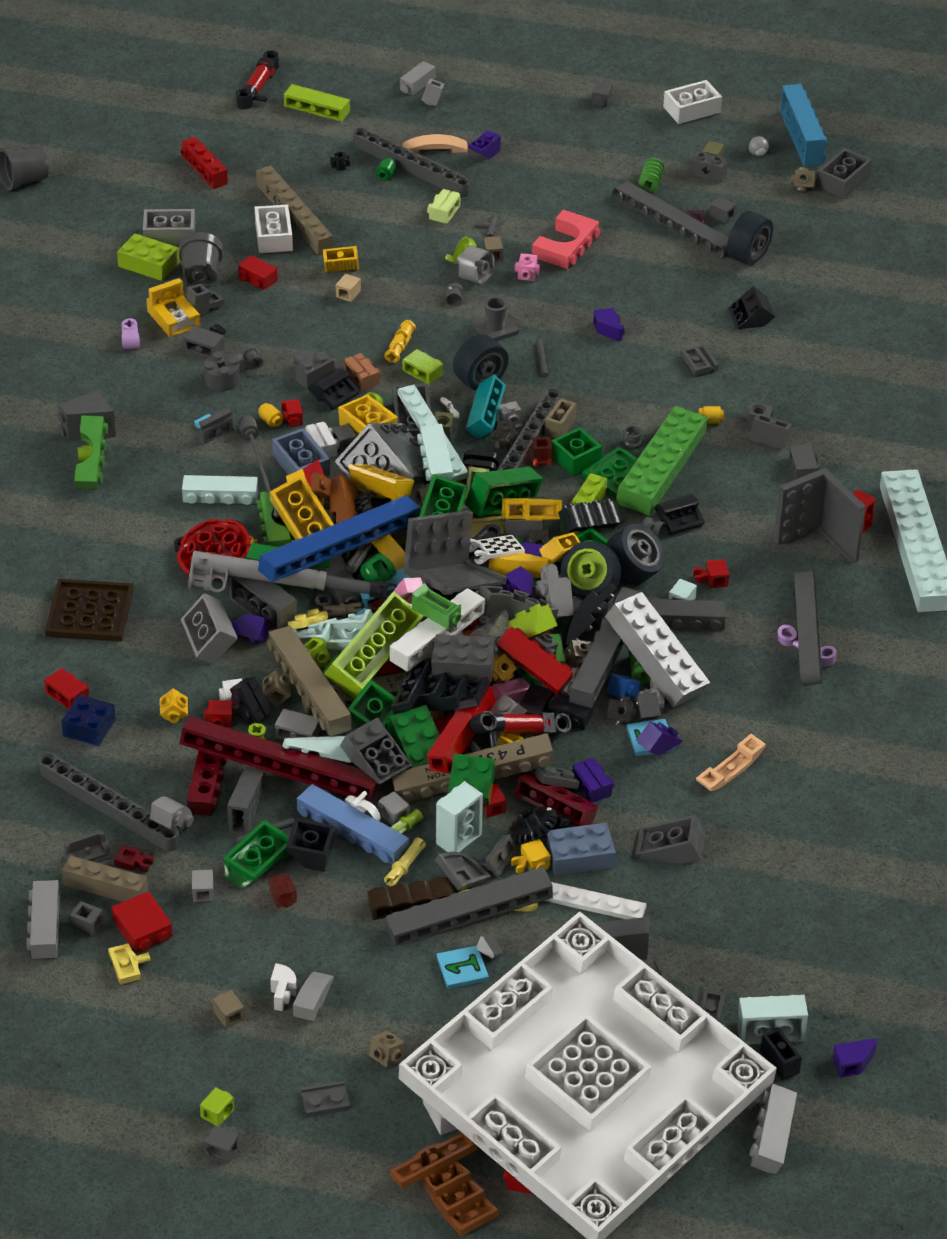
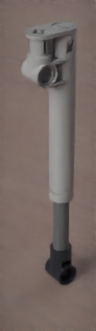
[188,551,398,600]

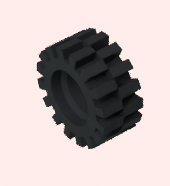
[354,490,383,515]

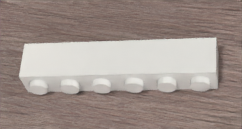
[390,588,485,672]

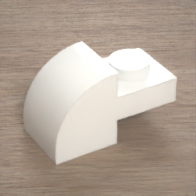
[270,964,297,1011]

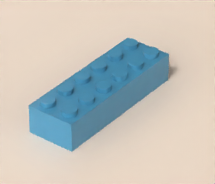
[780,84,827,167]

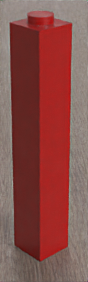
[427,686,496,773]

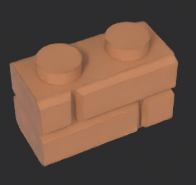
[344,353,381,391]

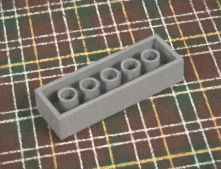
[605,592,710,708]

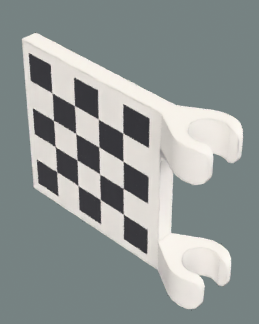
[469,535,525,564]

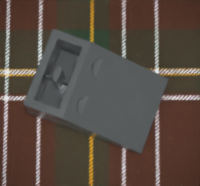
[340,717,412,784]

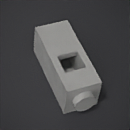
[400,61,436,96]

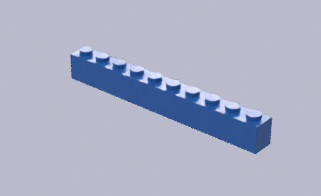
[258,496,421,583]

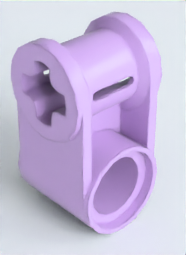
[121,318,140,350]

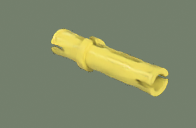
[384,838,426,886]

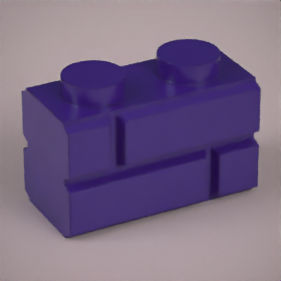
[572,758,614,803]

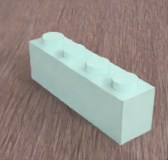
[417,424,453,483]
[182,475,258,505]

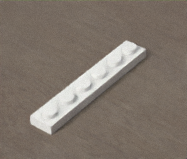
[544,882,646,919]

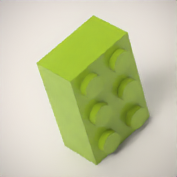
[117,233,179,281]

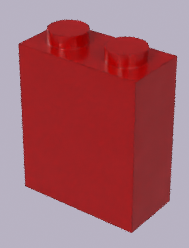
[111,891,173,953]

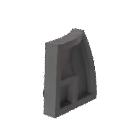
[435,852,491,891]

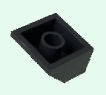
[285,818,336,872]

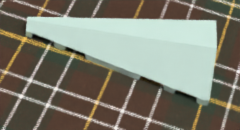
[293,609,372,650]
[282,736,352,763]

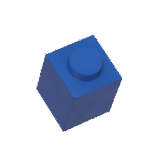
[607,674,641,700]

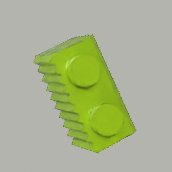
[402,349,443,385]

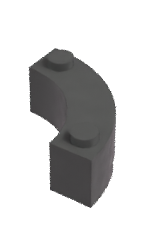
[478,586,559,630]

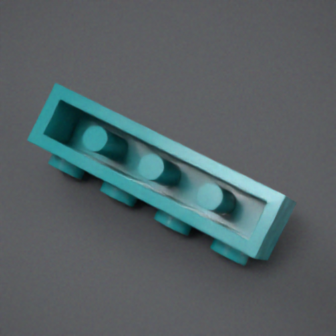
[465,374,506,439]

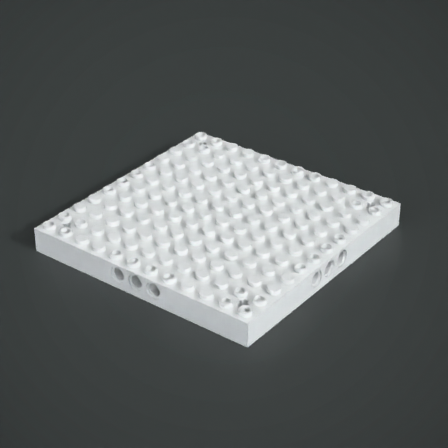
[398,912,776,1239]

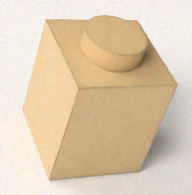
[336,274,361,302]

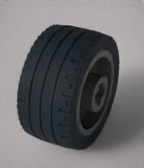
[727,211,774,266]
[453,334,509,391]
[606,523,665,584]

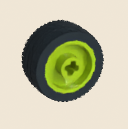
[561,541,621,598]

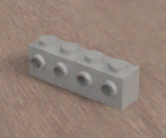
[26,880,60,959]
[749,1084,797,1174]

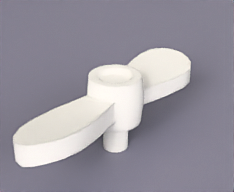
[440,397,459,419]

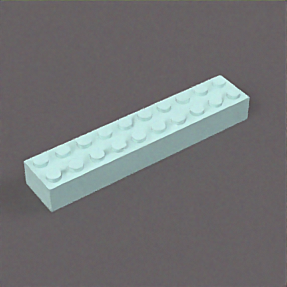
[880,469,947,612]

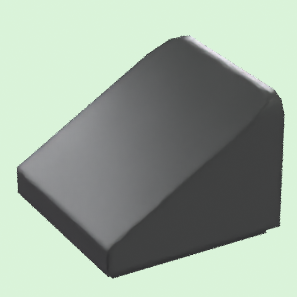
[476,933,504,958]

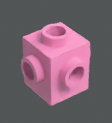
[515,253,540,281]

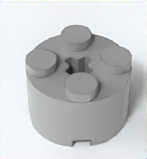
[457,246,495,284]

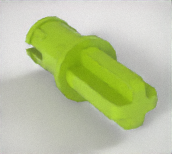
[390,809,423,834]

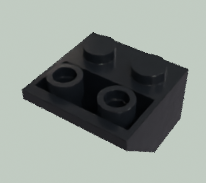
[728,286,775,329]

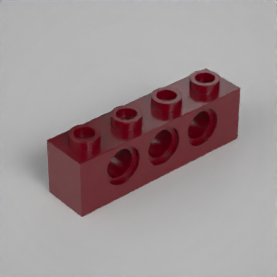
[187,750,228,816]
[513,772,598,826]

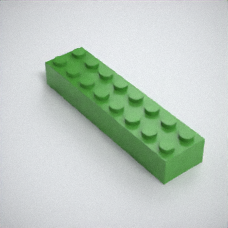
[616,406,708,516]

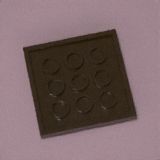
[45,579,134,642]

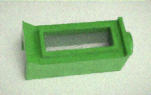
[412,583,462,630]

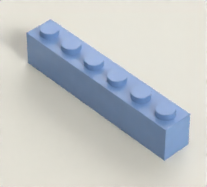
[297,784,409,864]

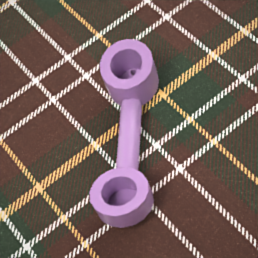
[778,625,837,667]

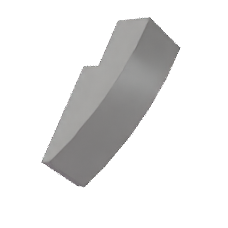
[293,972,334,1021]

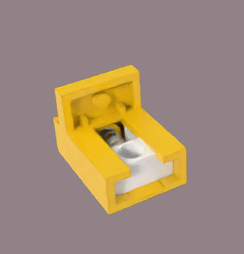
[146,278,200,337]

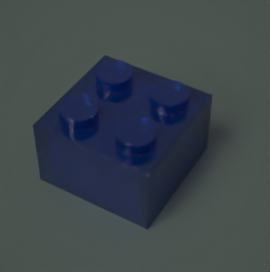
[61,695,116,746]

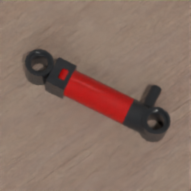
[236,50,279,110]
[469,711,571,748]

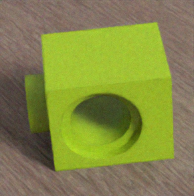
[200,1087,234,1127]

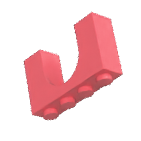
[532,210,600,269]

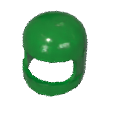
[360,553,397,582]

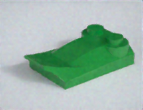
[223,820,291,889]

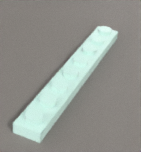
[398,385,469,482]

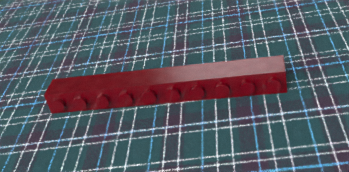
[179,716,378,803]

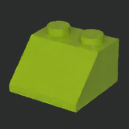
[508,603,557,638]

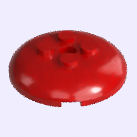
[177,518,251,581]

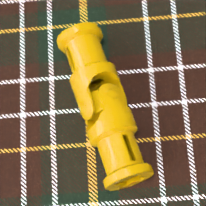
[384,320,416,363]

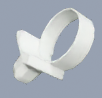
[345,791,381,821]

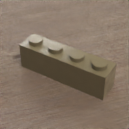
[62,856,148,902]

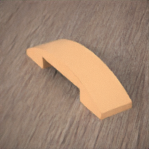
[402,134,468,154]
[696,734,766,791]

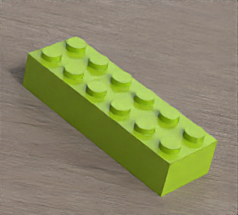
[324,591,423,699]

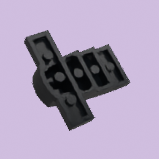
[391,658,490,713]

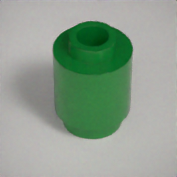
[376,157,396,180]

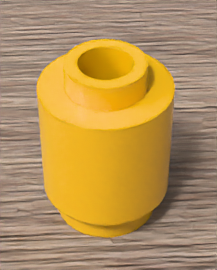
[258,403,284,428]
[698,406,724,424]

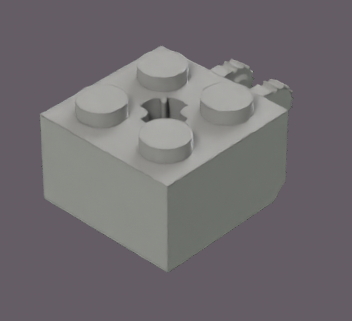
[532,564,574,619]

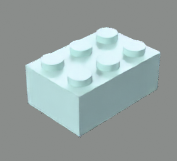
[436,781,483,852]
[737,995,808,1044]

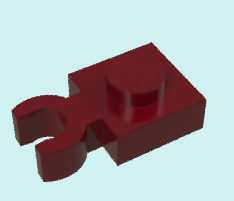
[114,845,154,872]

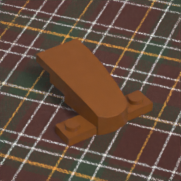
[311,473,370,553]
[389,1133,499,1237]

